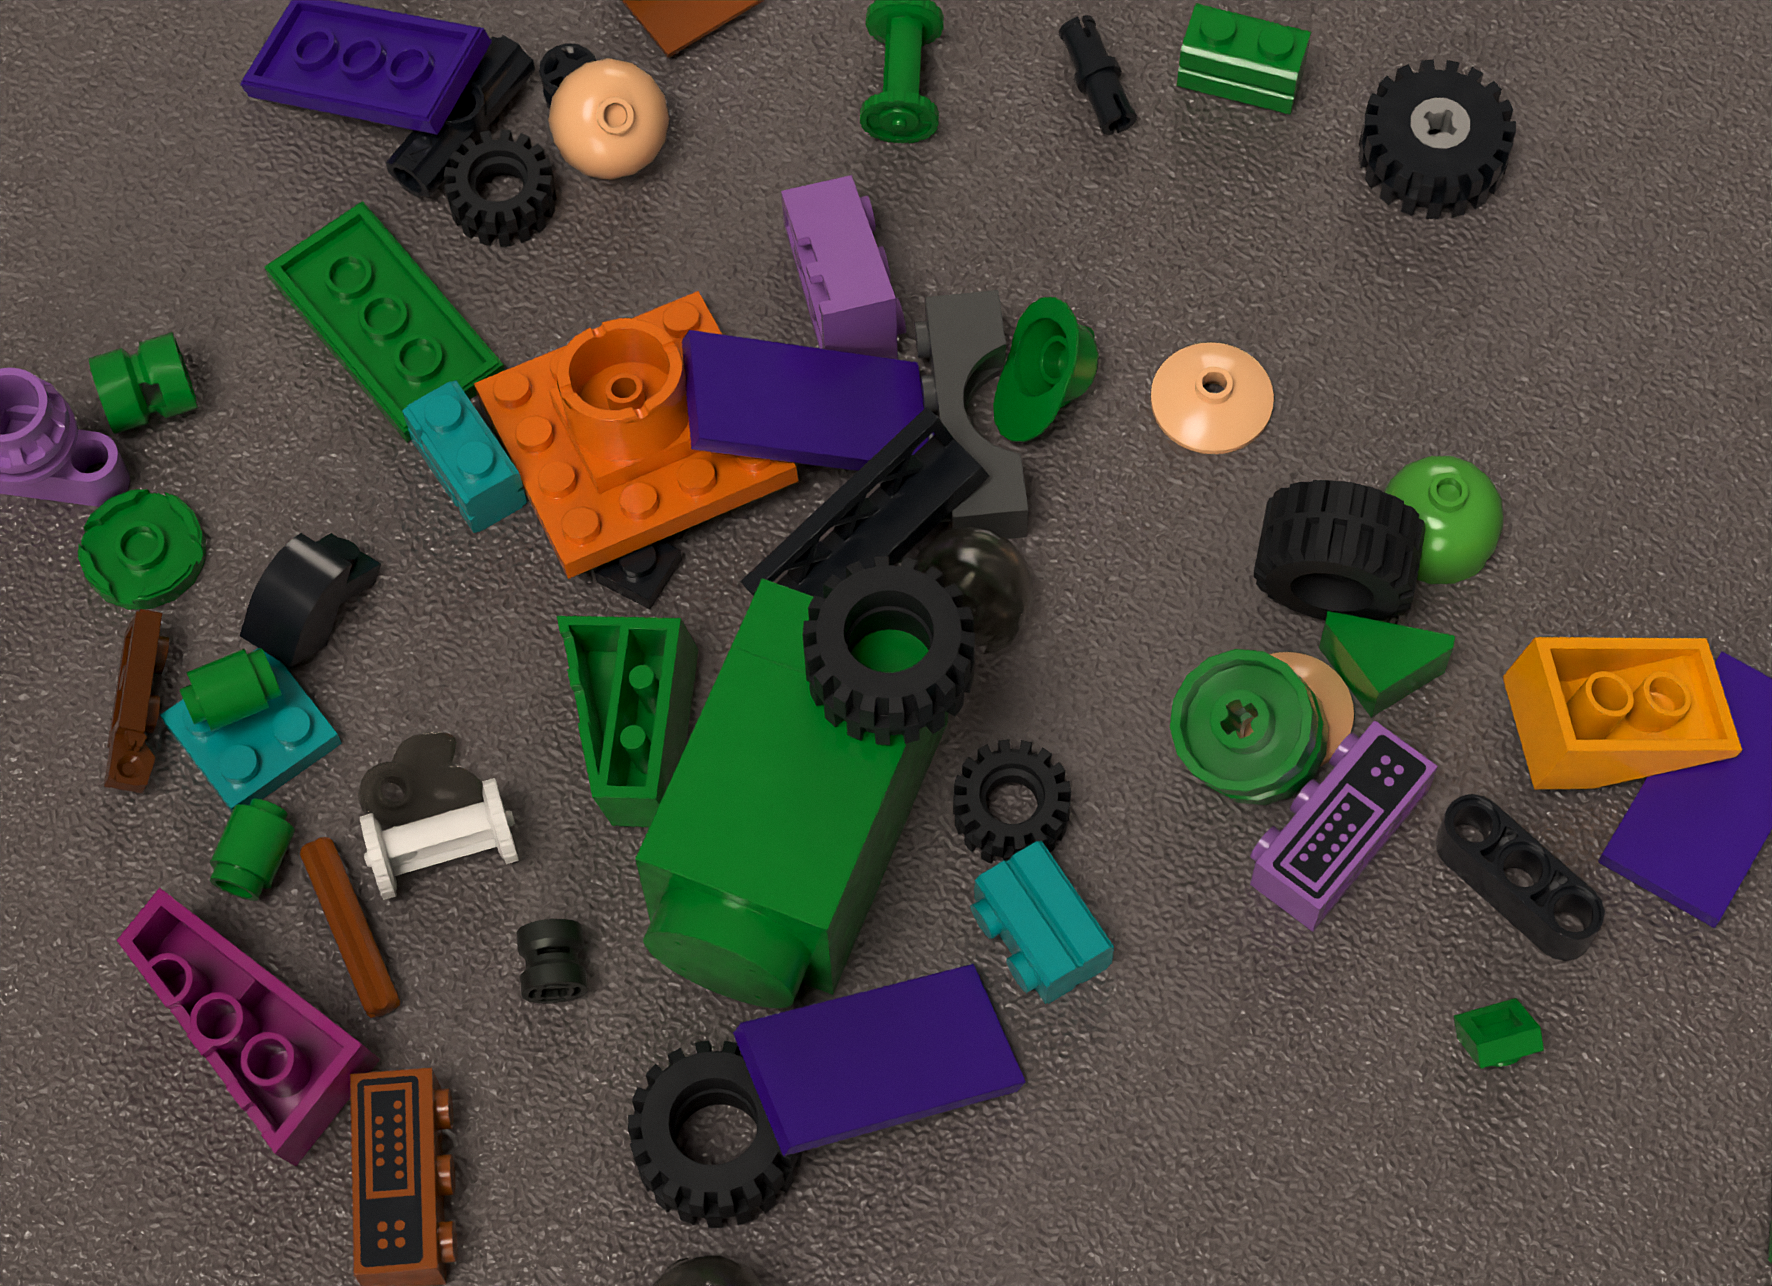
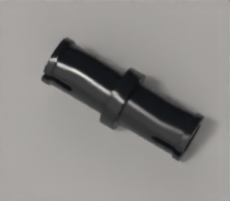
[1059,15,1137,135]

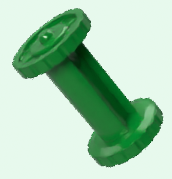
[860,0,944,143]

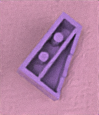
[781,175,906,359]

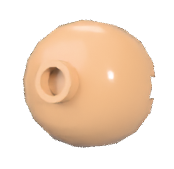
[548,58,669,180]

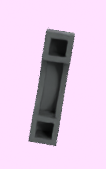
[914,290,1028,545]

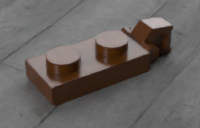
[104,609,169,793]

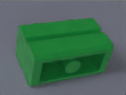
[1176,3,1311,115]

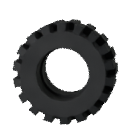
[1254,480,1425,620]
[802,556,975,745]
[628,1041,802,1228]

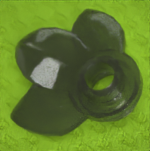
[358,732,484,828]

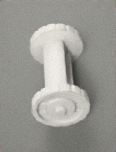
[360,778,519,900]

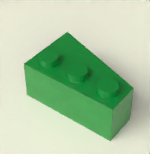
[557,616,699,827]

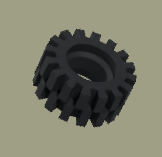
[444,129,557,247]
[953,739,1071,863]

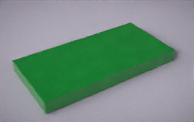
[264,201,505,443]

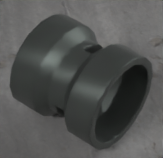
[516,919,588,1004]

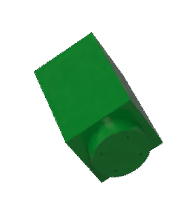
[635,578,948,1008]

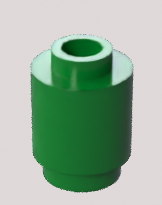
[179,648,282,732]
[209,798,295,901]

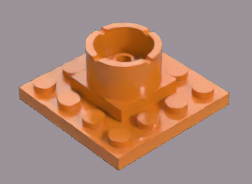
[474,291,799,579]

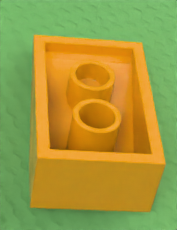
[1503,637,1742,789]

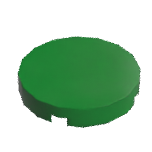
[78,489,206,610]

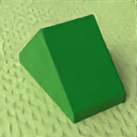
[1319,611,1455,718]

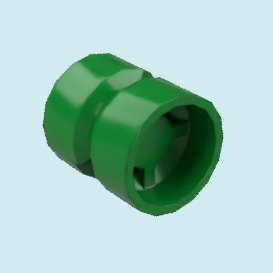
[89,332,198,434]

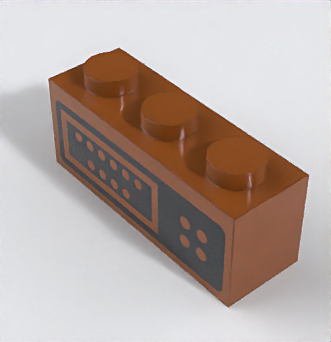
[350,1067,458,1286]

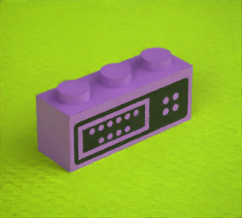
[1250,720,1438,932]

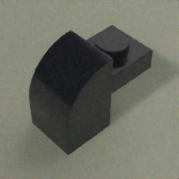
[240,533,381,668]

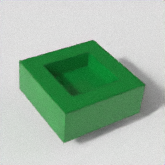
[1453,998,1544,1069]

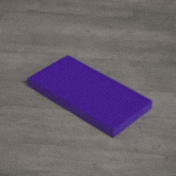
[240,0,492,135]
[681,330,928,471]
[1598,651,1772,928]
[733,964,1026,1157]

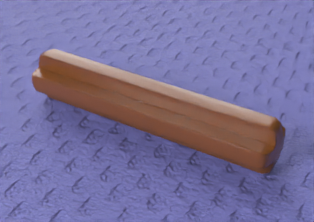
[300,837,400,1018]

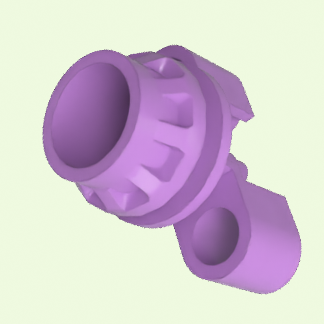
[0,368,130,507]

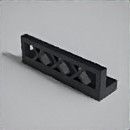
[740,407,989,598]

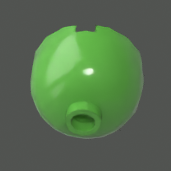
[1384,456,1503,584]

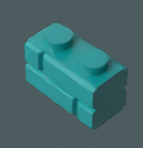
[402,380,527,533]
[970,840,1114,1004]

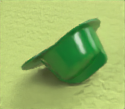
[993,297,1099,442]

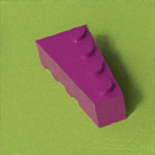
[116,887,381,1167]

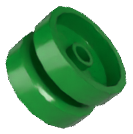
[1170,649,1329,805]

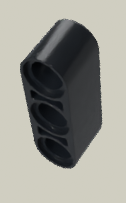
[1435,794,1605,961]

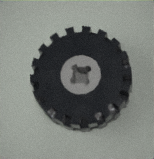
[1358,59,1516,219]

